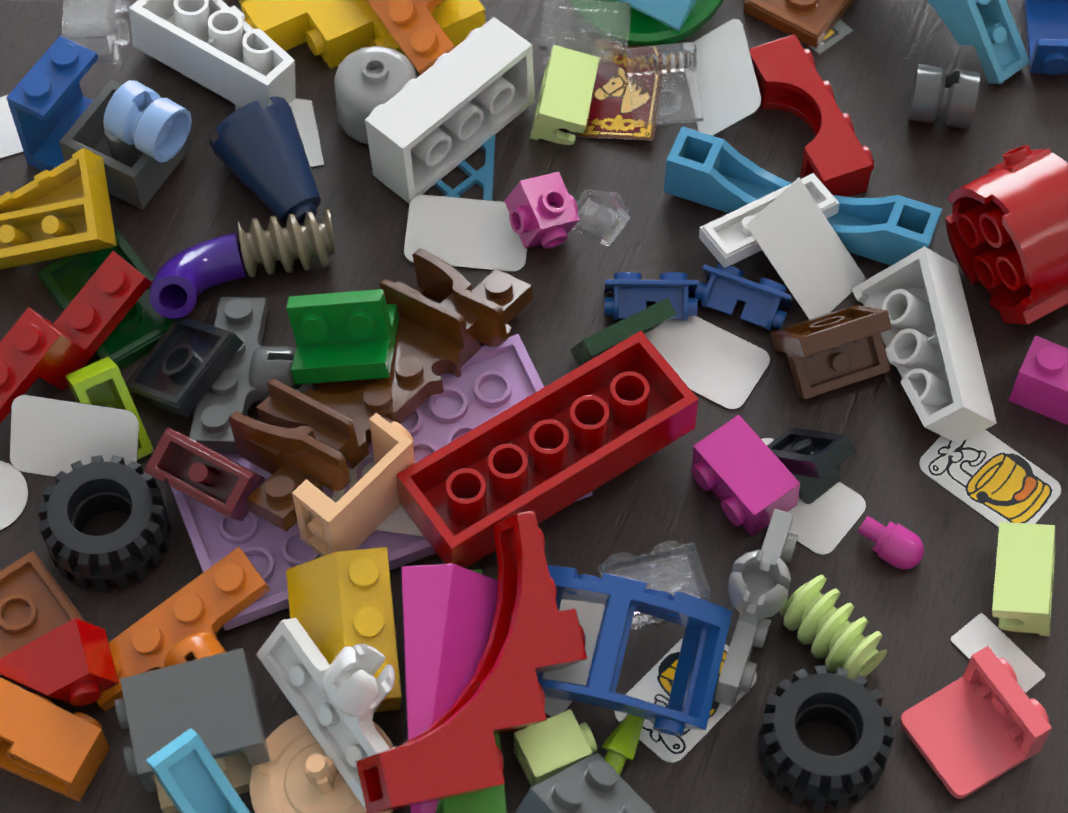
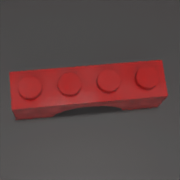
[749,34,874,197]

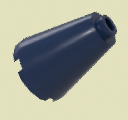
[209,96,321,225]

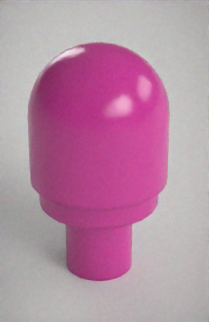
[857,515,924,570]

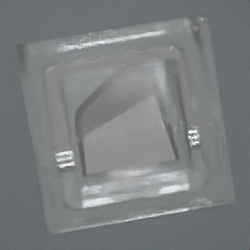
[572,189,631,246]

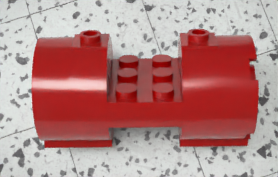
[945,145,1068,325]

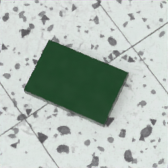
[38,229,184,370]

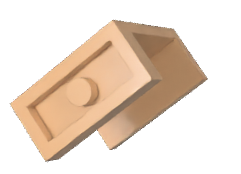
[292,413,415,556]

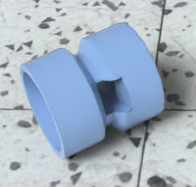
[103,81,192,162]

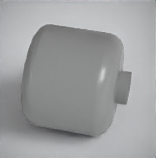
[334,46,417,144]

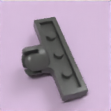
[189,297,302,454]

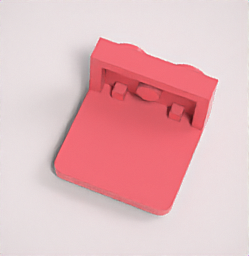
[900,646,1052,799]

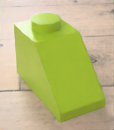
[64,357,154,460]

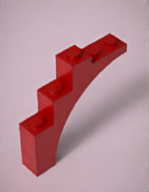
[356,511,587,813]

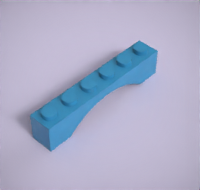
[664,126,942,266]

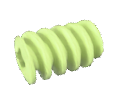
[780,574,887,680]

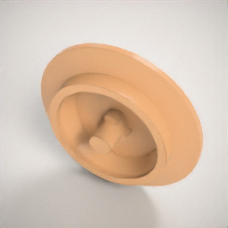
[250,714,394,813]

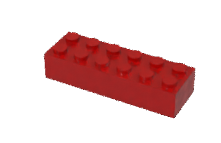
[396,331,699,568]

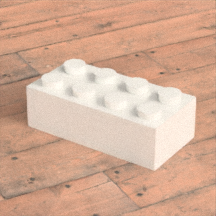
[365,17,535,204]

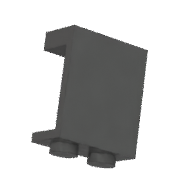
[115,648,270,793]

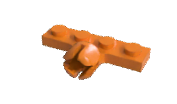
[366,0,455,75]
[96,547,271,712]

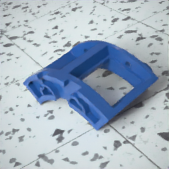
[536,565,732,736]

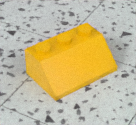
[286,547,401,712]

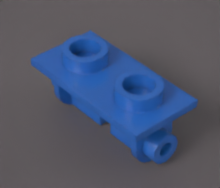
[694,263,793,331]
[604,272,698,321]

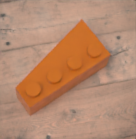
[0,677,110,802]

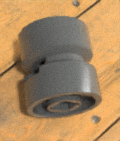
[908,64,980,129]

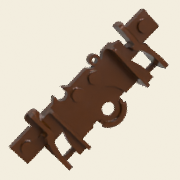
[229,248,534,532]

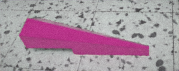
[402,564,498,813]

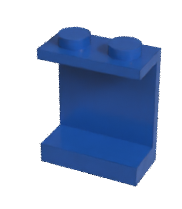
[1024,0,1068,75]
[6,36,99,171]

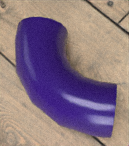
[149,233,247,319]

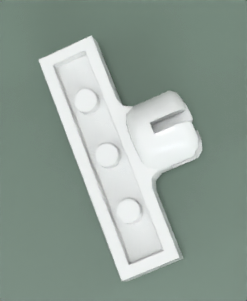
[256,618,395,810]

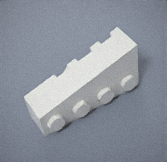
[129,0,296,108]

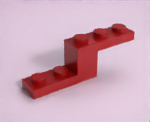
[0,251,152,424]

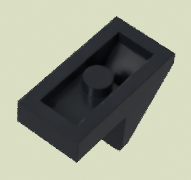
[767,427,856,504]

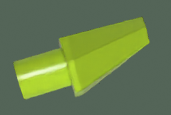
[602,714,644,775]

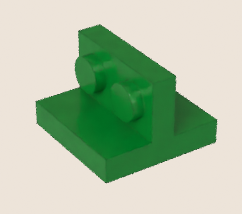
[286,289,400,385]

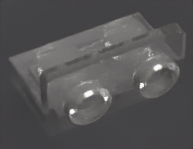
[536,0,631,63]

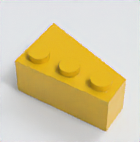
[0,148,117,269]

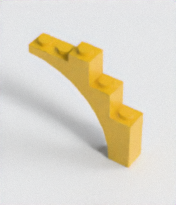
[238,0,486,69]

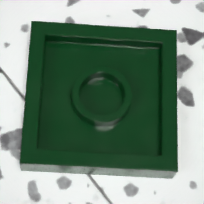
[570,298,677,366]

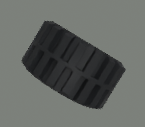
[38,455,171,592]
[757,666,894,811]

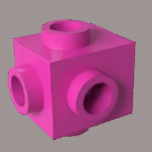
[504,172,580,249]

